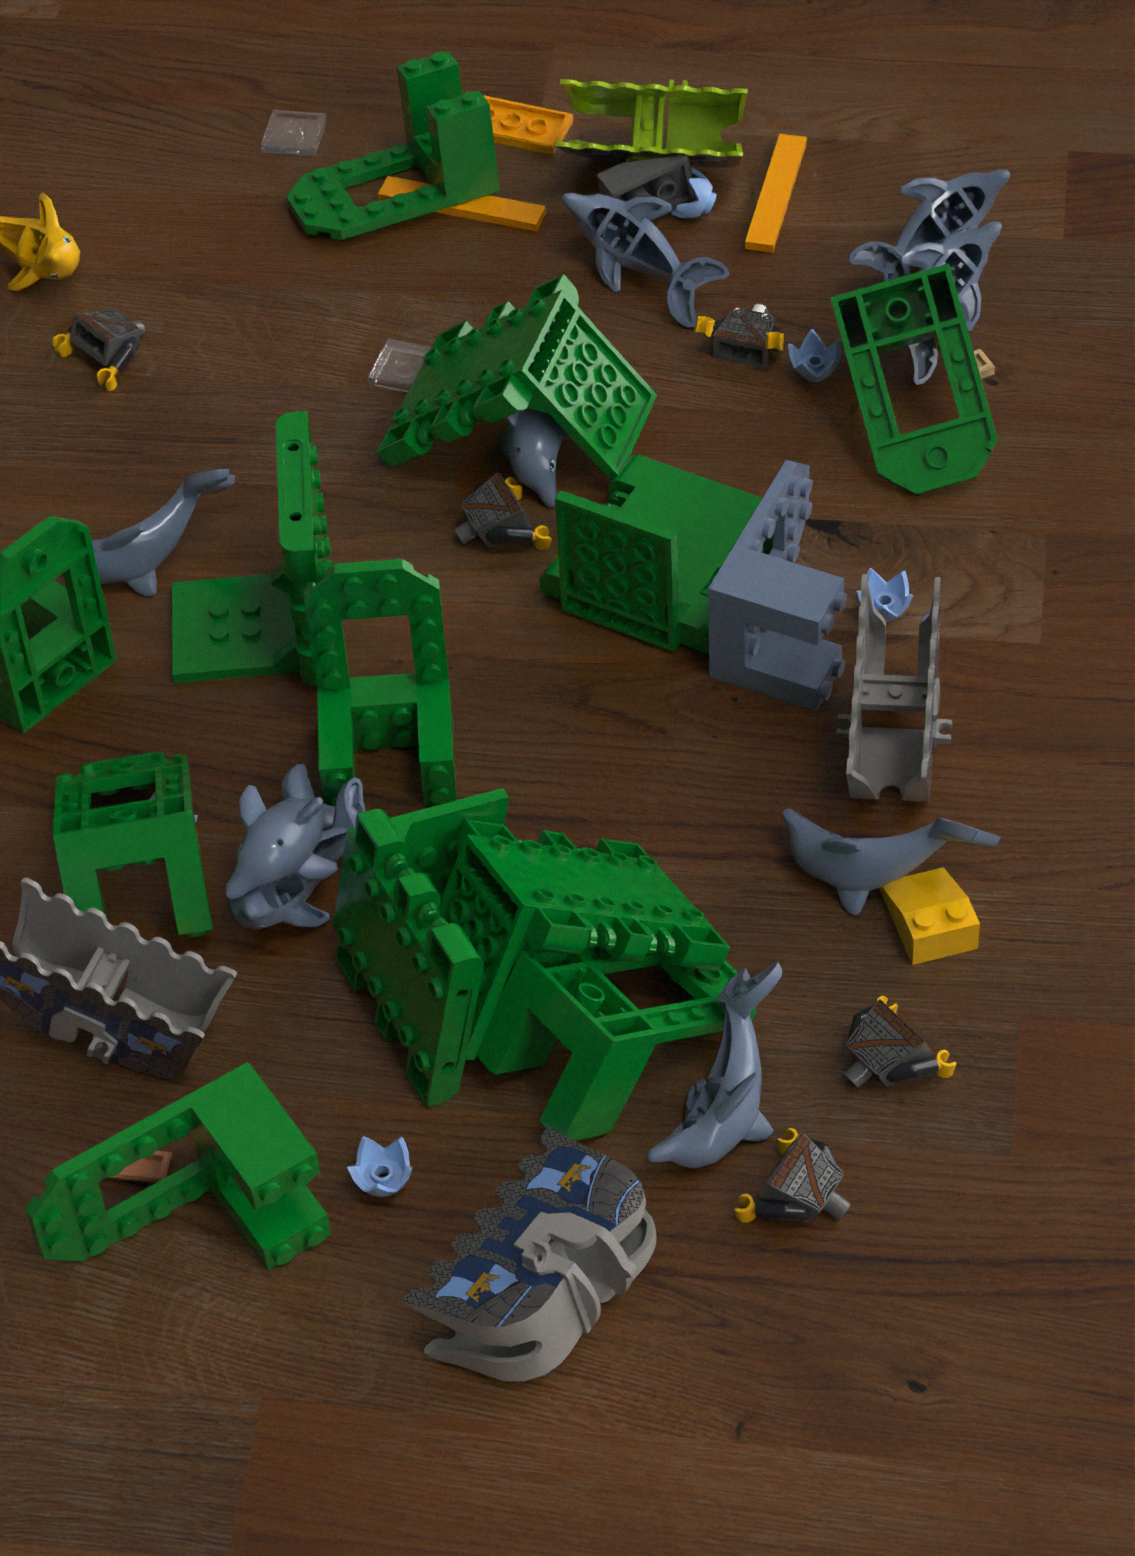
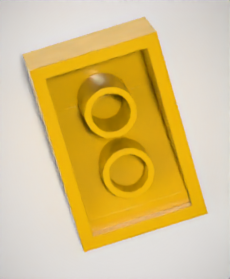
[879,867,980,965]

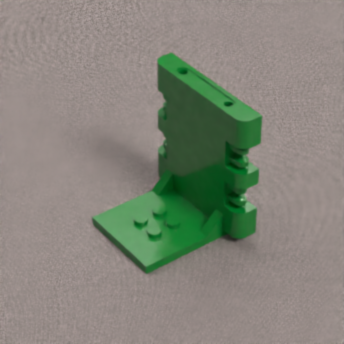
[376,274,657,480]
[172,411,333,686]
[540,455,773,654]
[332,788,509,1108]
[439,819,730,1060]

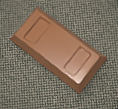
[105,1150,173,1184]

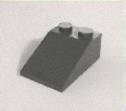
[597,155,696,221]

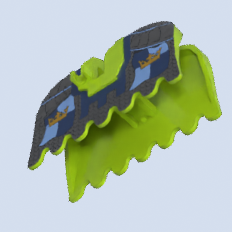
[555,79,748,168]

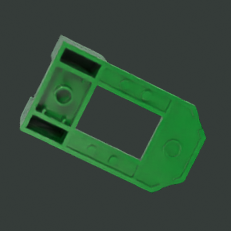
[286,51,500,240]
[830,263,998,496]
[0,516,117,734]
[304,559,457,807]
[53,752,213,937]
[476,946,756,1141]
[25,1062,331,1271]

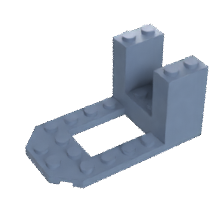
[708,460,847,711]

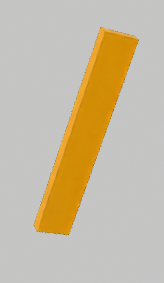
[745,134,807,253]
[378,176,546,232]

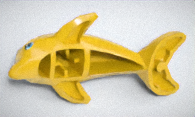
[0,192,80,291]

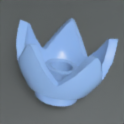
[670,167,717,218]
[788,329,841,382]
[856,568,913,622]
[347,1136,413,1197]

